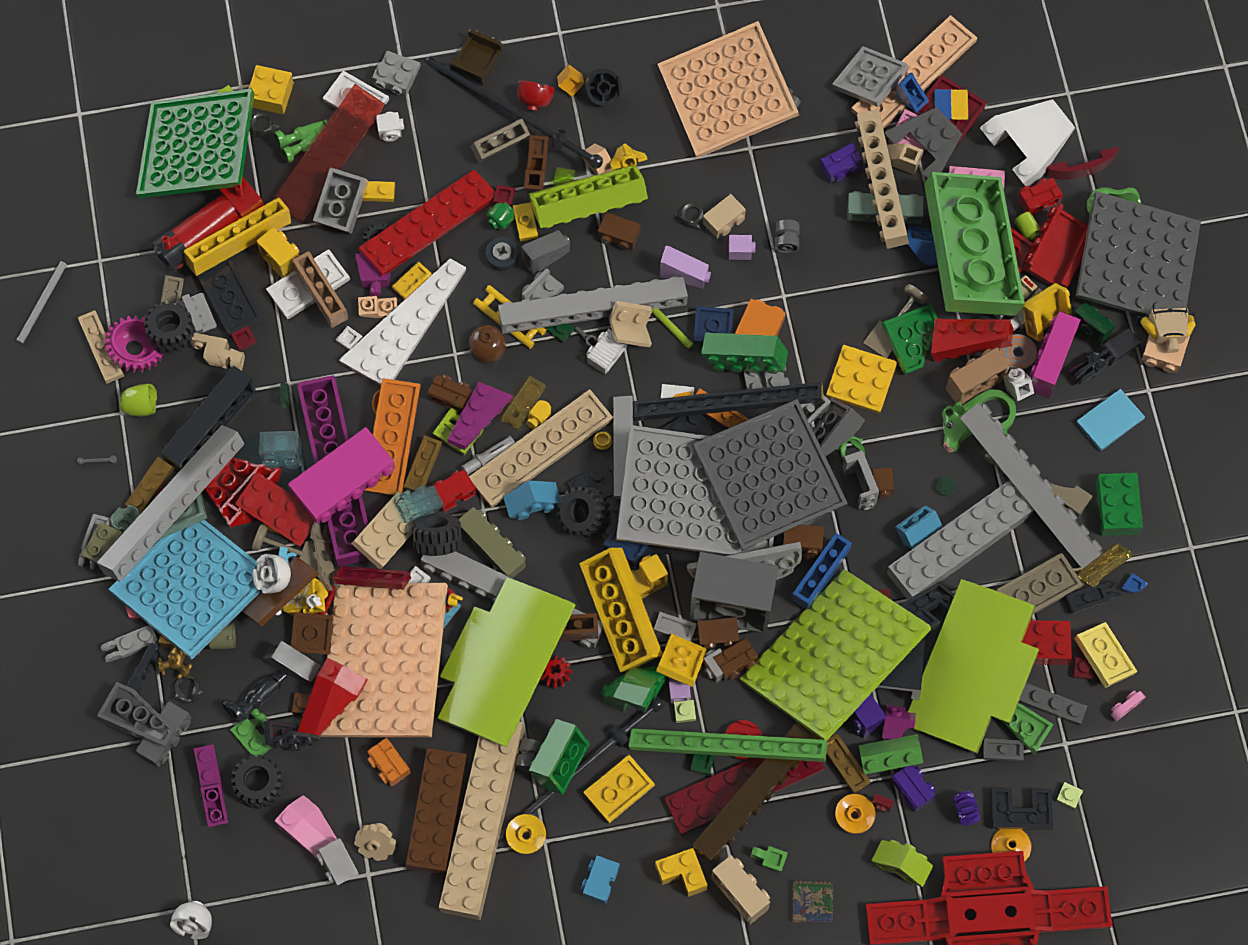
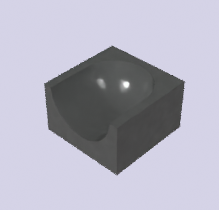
[690,552,779,634]

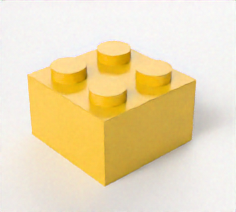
[249,65,294,114]
[257,227,299,278]

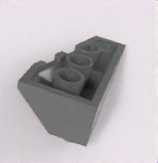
[97,682,176,747]

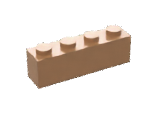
[293,251,348,328]

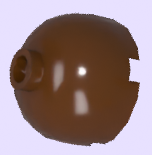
[469,325,506,364]

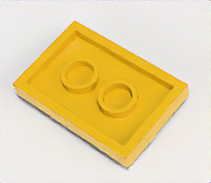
[656,633,707,687]
[583,755,655,824]

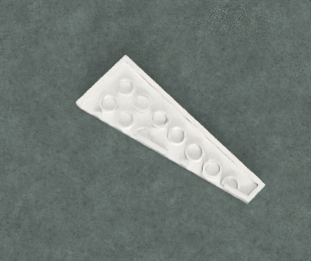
[340,259,466,386]

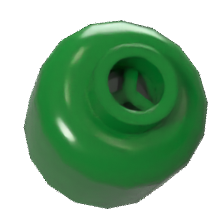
[487,202,514,230]

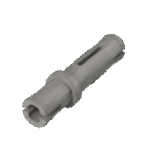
[462,436,515,475]

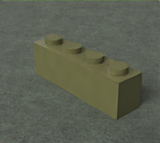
[459,507,526,578]

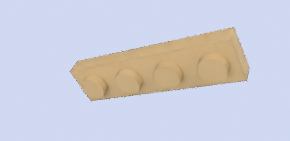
[78,310,124,384]

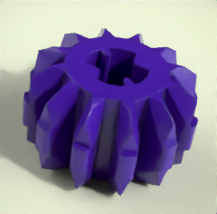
[953,791,980,826]

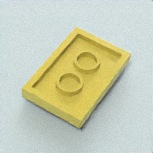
[1074,622,1137,688]

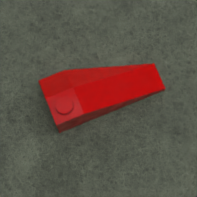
[297,657,368,735]

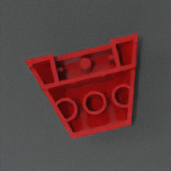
[205,458,281,527]

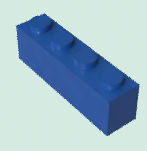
[792,533,852,610]

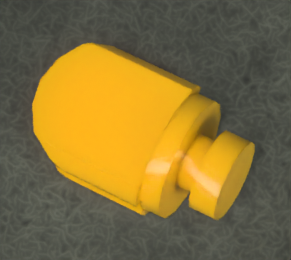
[526,400,551,429]

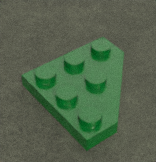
[881,304,938,375]

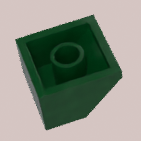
[1073,303,1115,349]

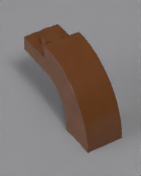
[524,135,549,190]

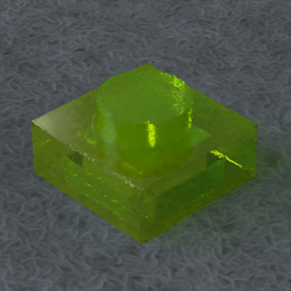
[553,167,575,187]

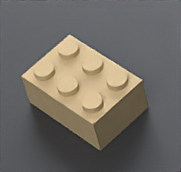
[711,855,770,925]

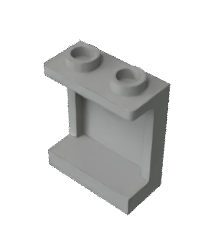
[842,451,879,510]

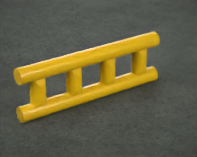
[473,285,547,349]

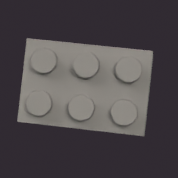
[313,167,369,234]

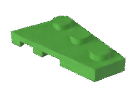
[1001,703,1054,756]

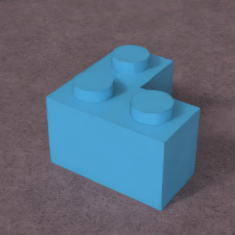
[503,481,561,520]

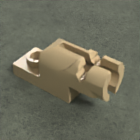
[190,333,245,371]

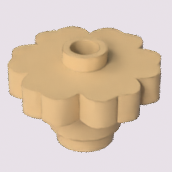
[354,823,396,861]

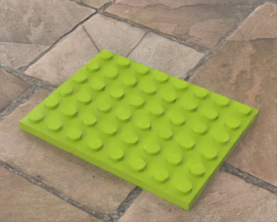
[740,569,931,740]

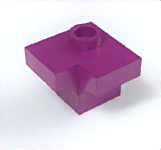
[882,705,916,739]

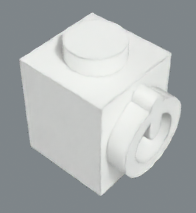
[376,112,404,142]
[1003,368,1034,401]

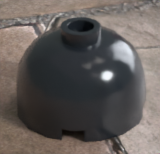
[585,68,622,106]

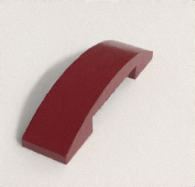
[1046,146,1119,180]

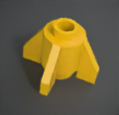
[610,144,647,170]

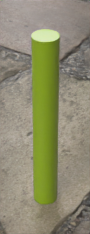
[652,309,694,349]

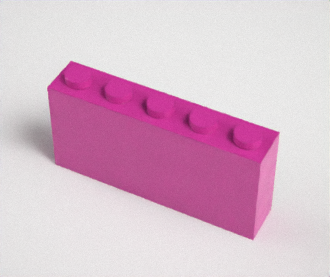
[288,427,395,524]

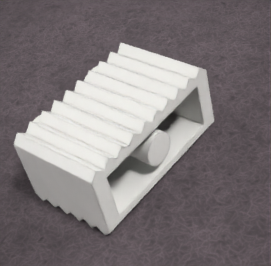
[586,329,628,375]

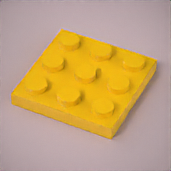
[826,345,897,414]

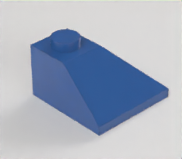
[907,225,938,266]

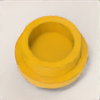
[593,431,612,450]

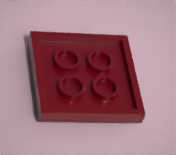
[914,75,987,146]

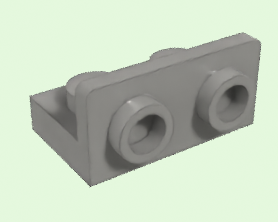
[522,268,564,300]

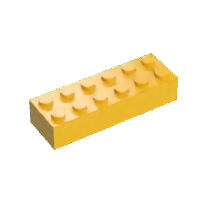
[579,548,663,672]

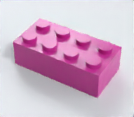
[1029,311,1081,399]

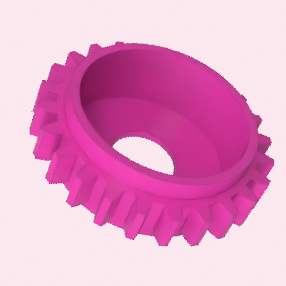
[104,316,164,373]

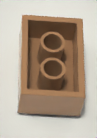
[946,347,1010,405]

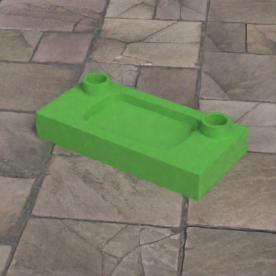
[924,172,1025,316]

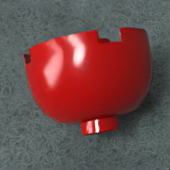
[517,81,555,111]

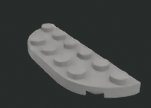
[687,542,802,580]

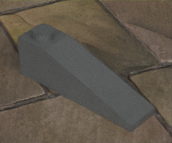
[812,397,865,457]

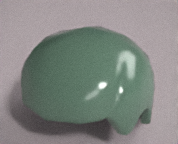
[110,505,140,533]

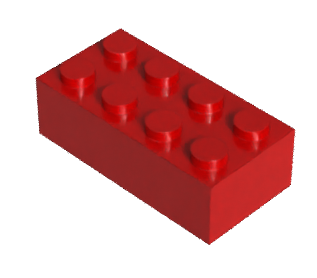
[1022,620,1072,665]

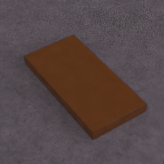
[241,556,319,627]

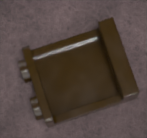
[450,29,503,86]

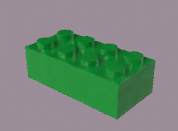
[701,333,788,374]

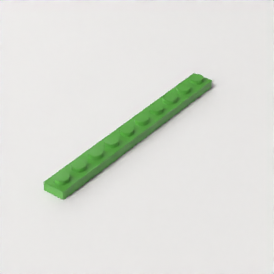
[629,729,828,762]

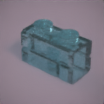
[395,485,443,523]

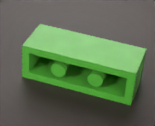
[859,734,923,774]

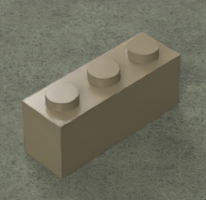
[470,119,530,162]

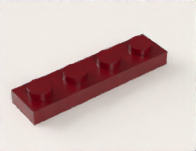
[333,566,411,590]

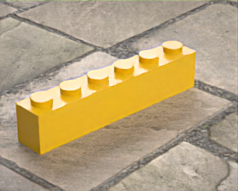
[184,197,291,276]

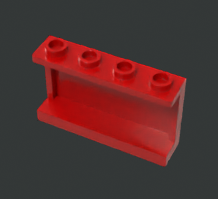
[1023,203,1088,288]

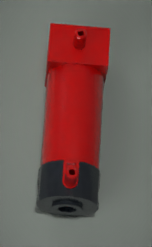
[152,176,264,273]

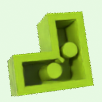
[872,840,933,887]

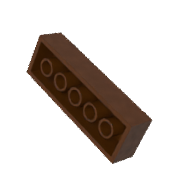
[406,748,468,876]

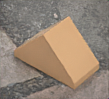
[582,144,616,175]

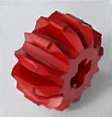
[540,655,572,689]

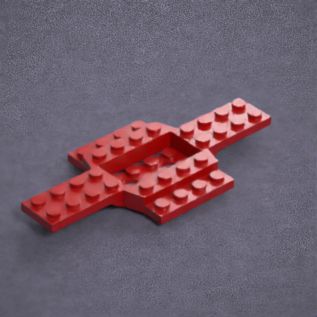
[866,851,1113,945]

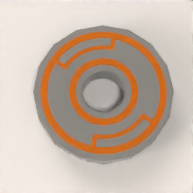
[999,334,1037,370]

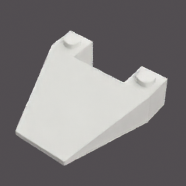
[980,99,1075,186]

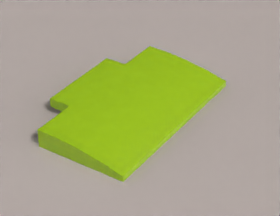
[438,578,576,747]
[908,579,1039,754]

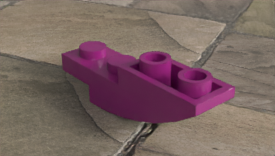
[194,744,228,827]

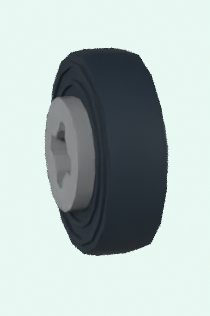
[485,237,519,271]

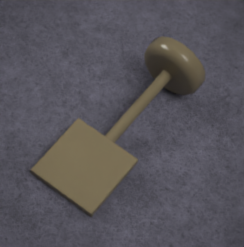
[863,284,929,358]
[252,524,333,572]

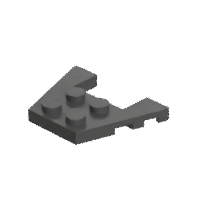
[884,107,962,179]

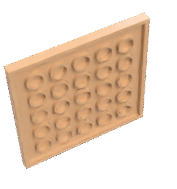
[658,21,799,158]

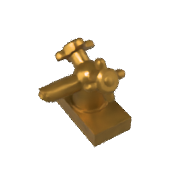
[157,635,201,679]

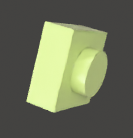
[674,700,696,723]
[1056,782,1083,810]

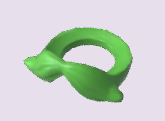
[835,436,865,460]

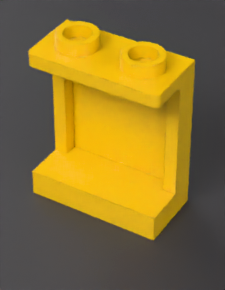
[1022,283,1072,342]

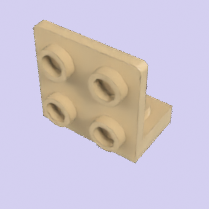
[609,301,652,347]

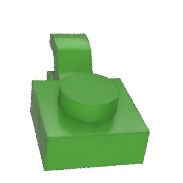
[750,846,788,873]

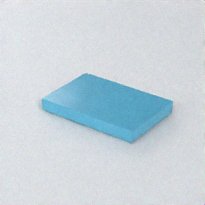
[1076,389,1145,452]

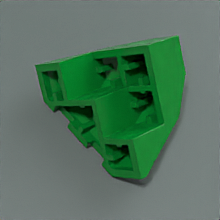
[601,666,668,713]

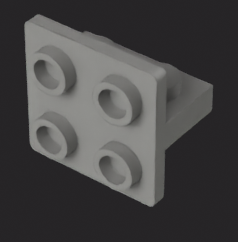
[174,293,216,334]

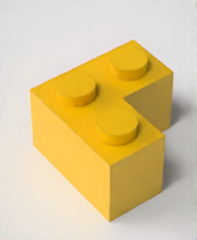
[631,554,668,599]
[655,848,707,897]

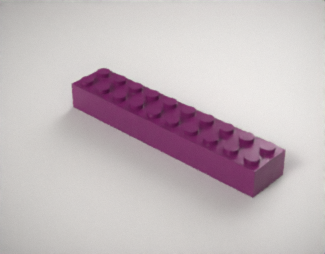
[297,375,369,567]

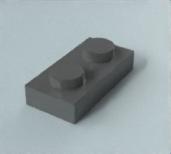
[983,738,1024,762]

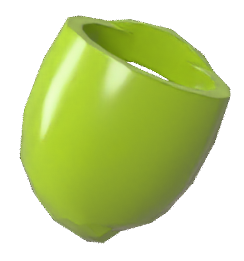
[119,383,157,417]

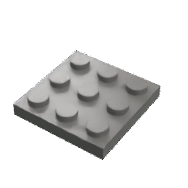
[832,46,909,107]

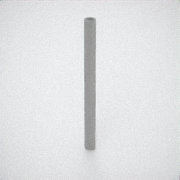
[16,261,67,344]

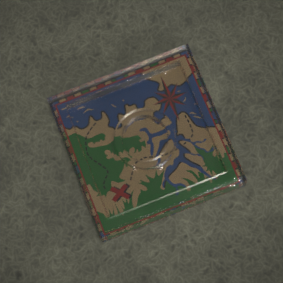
[793,881,834,923]

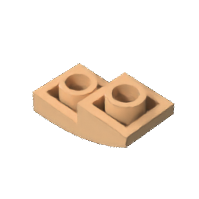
[358,296,397,318]

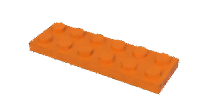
[364,378,421,496]

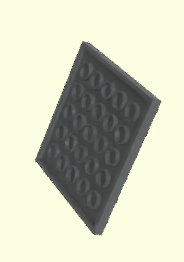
[1075,191,1201,317]
[692,399,848,551]

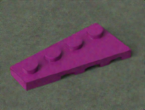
[447,382,513,450]

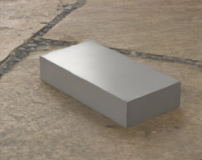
[654,612,697,641]

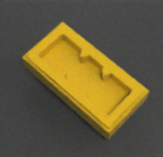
[513,202,538,242]
[392,262,432,300]

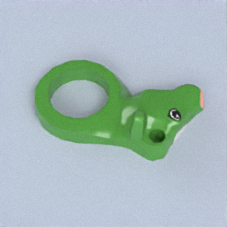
[942,390,1016,452]

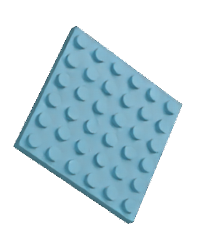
[109,520,262,660]

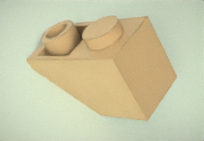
[887,143,923,175]

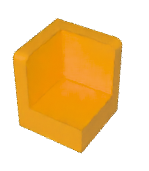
[557,64,584,97]

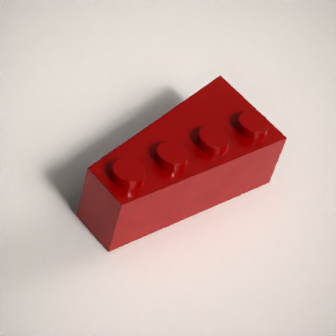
[931,319,1014,363]

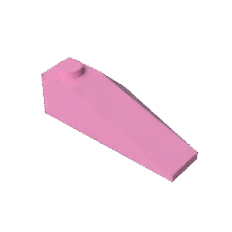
[275,795,336,859]

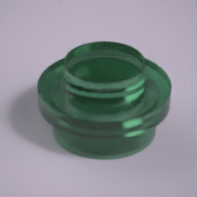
[937,477,956,496]

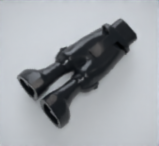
[221,670,288,724]

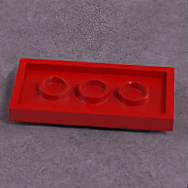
[235,472,315,546]

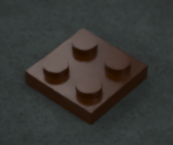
[291,612,334,655]

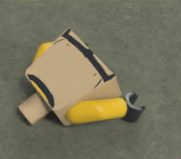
[1136,308,1196,353]

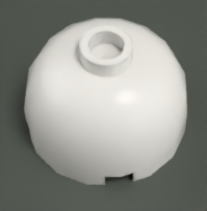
[253,554,291,594]
[170,901,212,939]

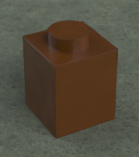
[872,468,894,499]

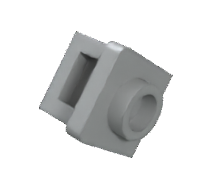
[703,649,723,683]

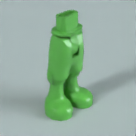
[274,119,340,163]

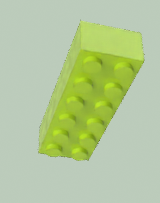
[529,164,648,228]

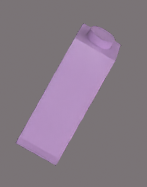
[660,246,711,289]

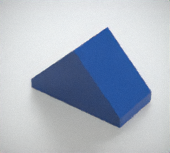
[896,72,929,113]

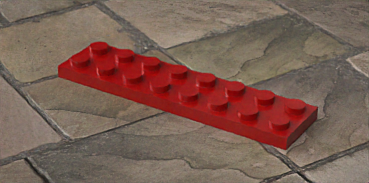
[359,169,495,277]

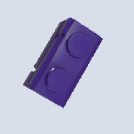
[819,143,863,183]
[891,765,935,812]

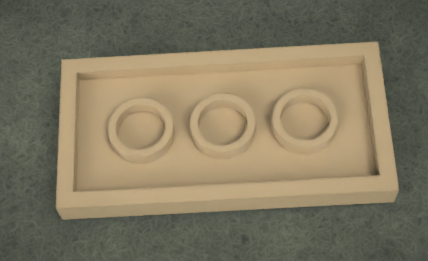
[351,492,425,569]

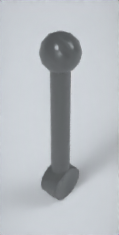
[77,455,117,465]

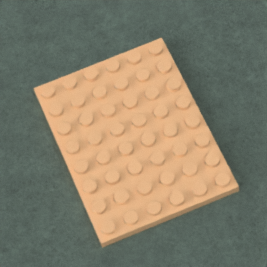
[320,583,448,737]

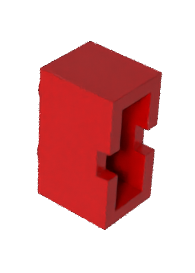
[431,469,477,513]

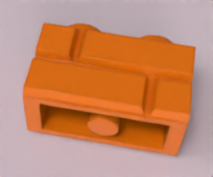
[367,738,411,787]

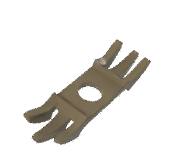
[310,522,341,591]

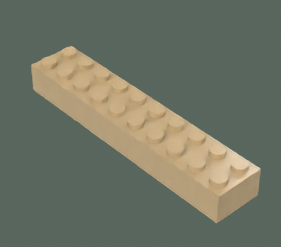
[439,722,525,920]

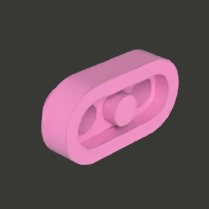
[1111,691,1146,721]

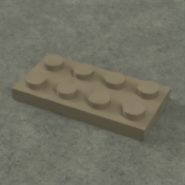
[996,553,1083,615]

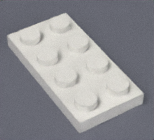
[266,249,350,320]

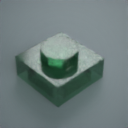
[277,383,290,408]

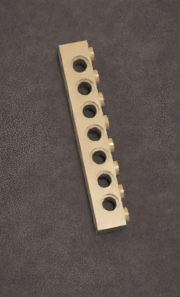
[855,109,909,249]

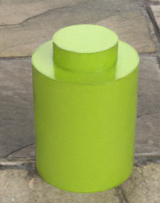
[1014,212,1041,241]

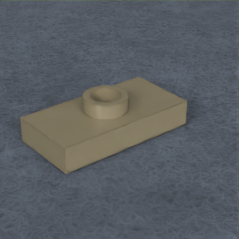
[160,275,184,305]

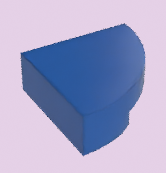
[1121,573,1148,593]

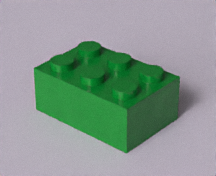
[1095,473,1143,536]
[529,719,590,795]

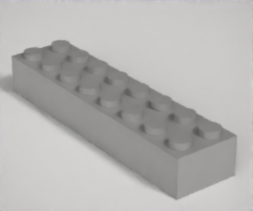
[886,480,1034,600]

